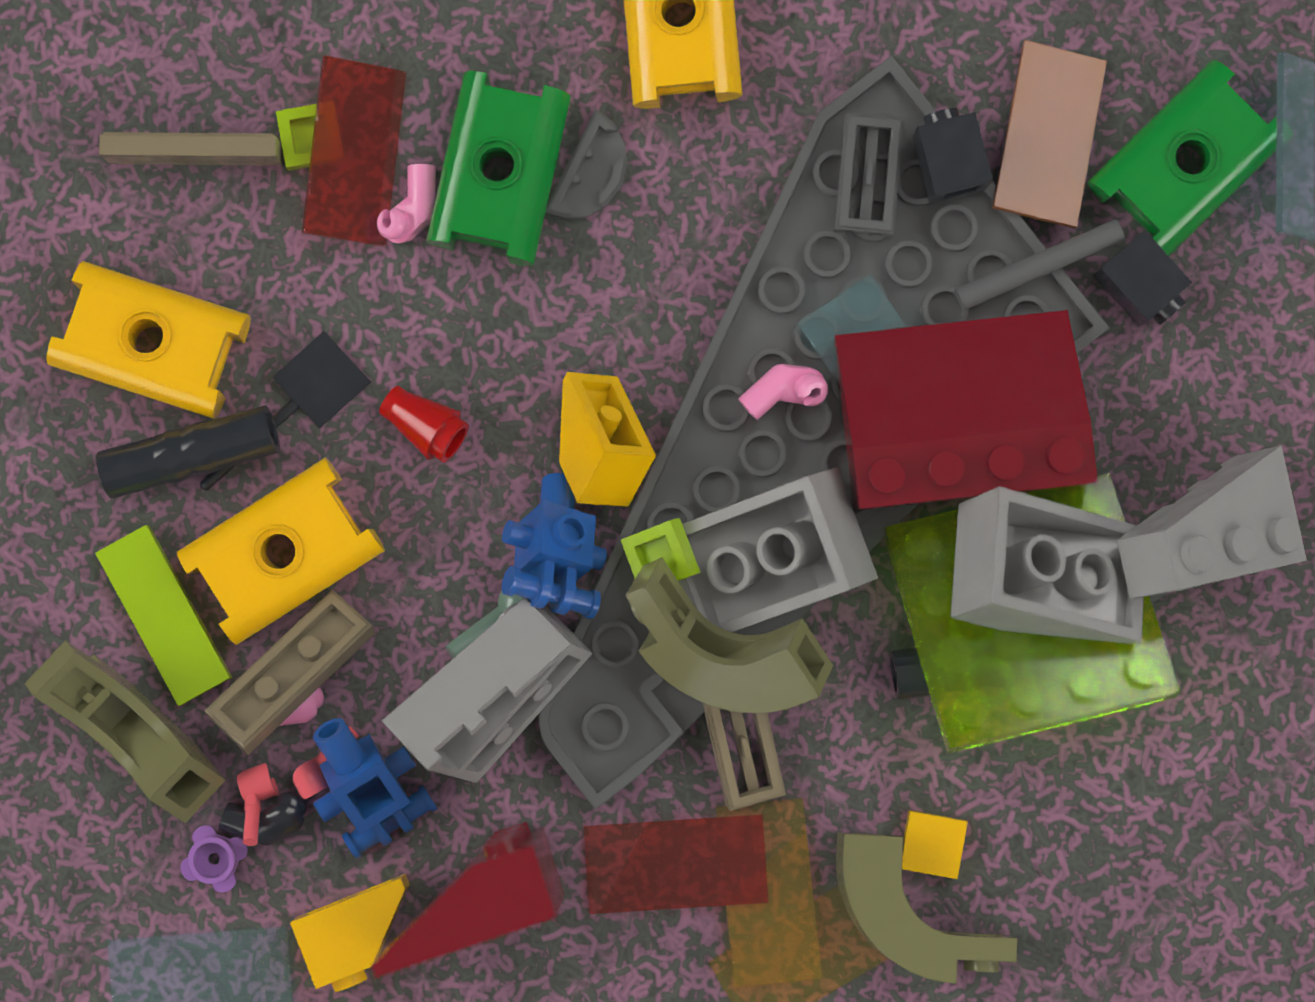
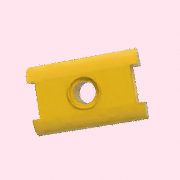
[624,0,743,109]
[47,261,251,419]
[177,457,385,645]

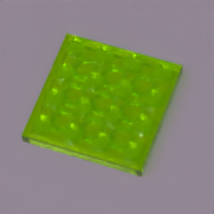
[884,473,1180,754]

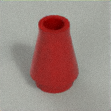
[379,386,469,463]

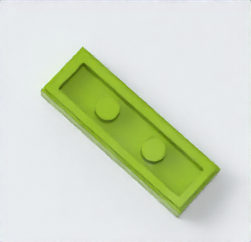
[95,525,233,706]

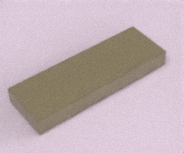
[99,132,283,165]
[204,589,375,755]

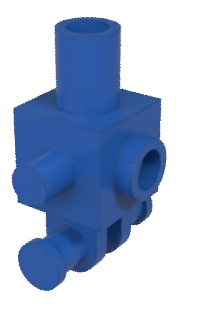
[501,473,607,619]
[313,718,438,860]

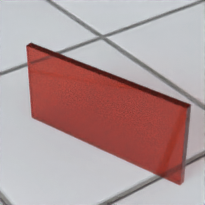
[301,55,406,247]
[584,814,769,914]

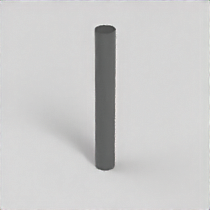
[954,219,1125,311]

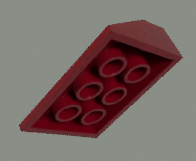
[834,310,1098,511]
[371,821,565,978]

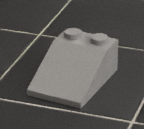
[678,467,878,632]
[951,487,1143,644]

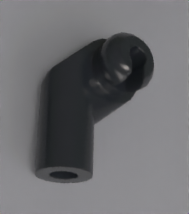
[219,792,307,845]

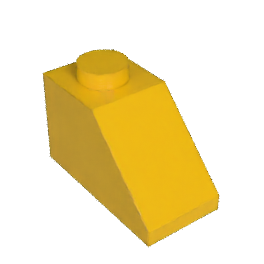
[559,372,656,507]
[290,873,410,992]

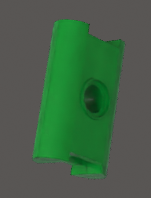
[1087,60,1290,256]
[426,71,571,266]

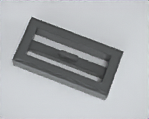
[834,113,904,237]

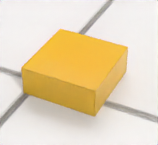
[902,810,968,879]

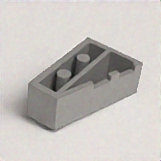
[1117,445,1307,599]
[382,597,593,783]

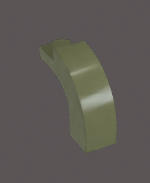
[626,557,833,713]
[24,640,226,823]
[836,832,1017,984]

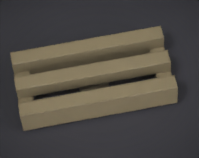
[702,702,786,811]

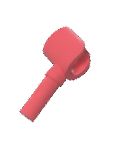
[293,726,360,799]
[237,763,279,846]

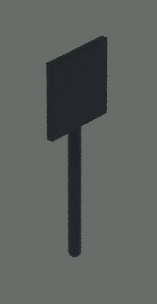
[200,331,371,490]

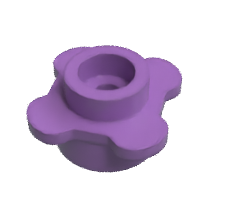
[180,825,248,892]

